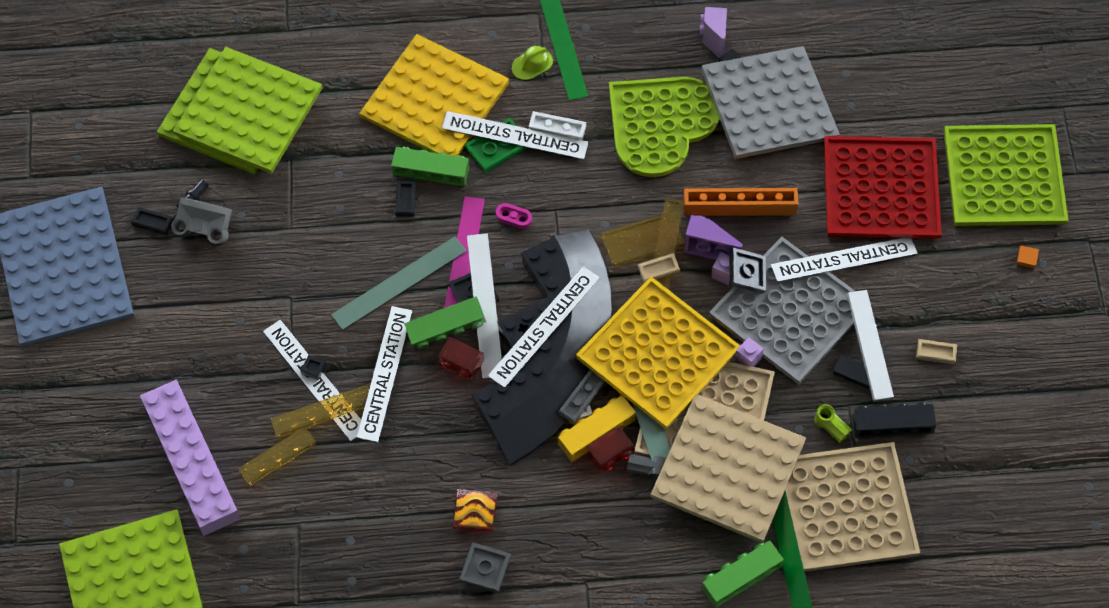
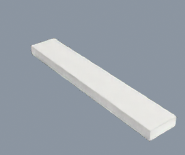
[847,290,894,402]

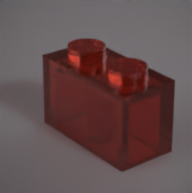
[438,337,485,379]
[587,426,633,473]

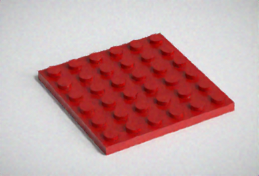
[824,136,942,239]

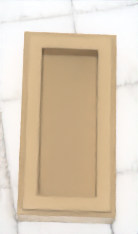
[638,253,680,283]
[916,339,957,365]

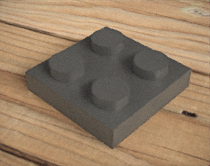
[460,542,511,593]

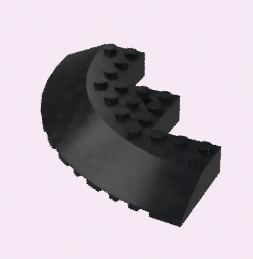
[472,229,612,466]

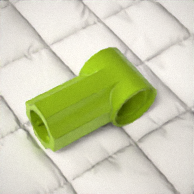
[814,404,852,443]

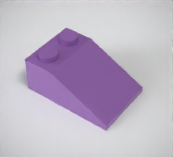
[684,215,743,260]

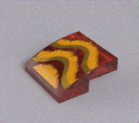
[453,489,498,532]

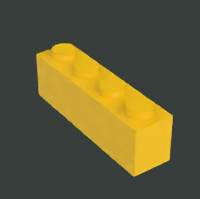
[558,395,636,462]

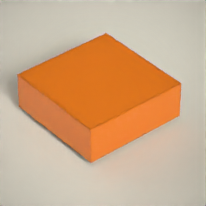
[1016,245,1039,269]

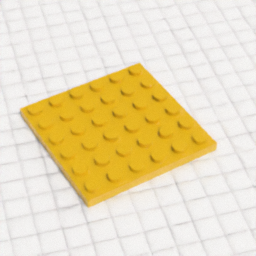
[359,34,509,156]
[576,277,740,429]

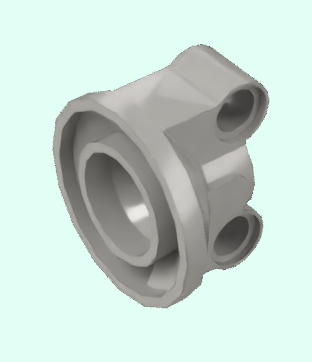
[171,197,232,244]

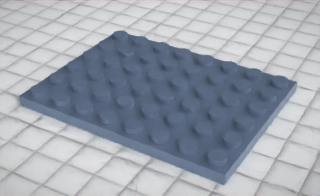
[0,187,134,347]

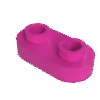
[496,203,532,229]

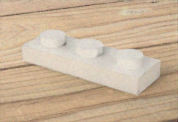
[529,111,587,140]

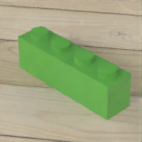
[391,147,469,187]
[404,296,487,349]
[702,541,784,608]

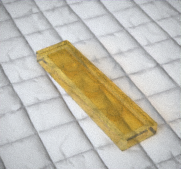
[238,427,316,486]

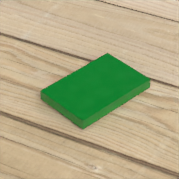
[464,118,529,174]

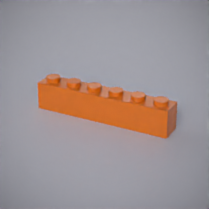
[683,188,798,216]

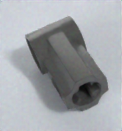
[627,454,666,481]

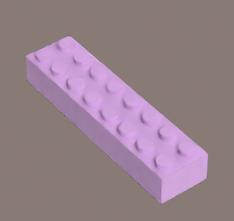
[140,380,240,536]

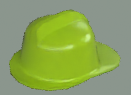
[512,46,553,80]

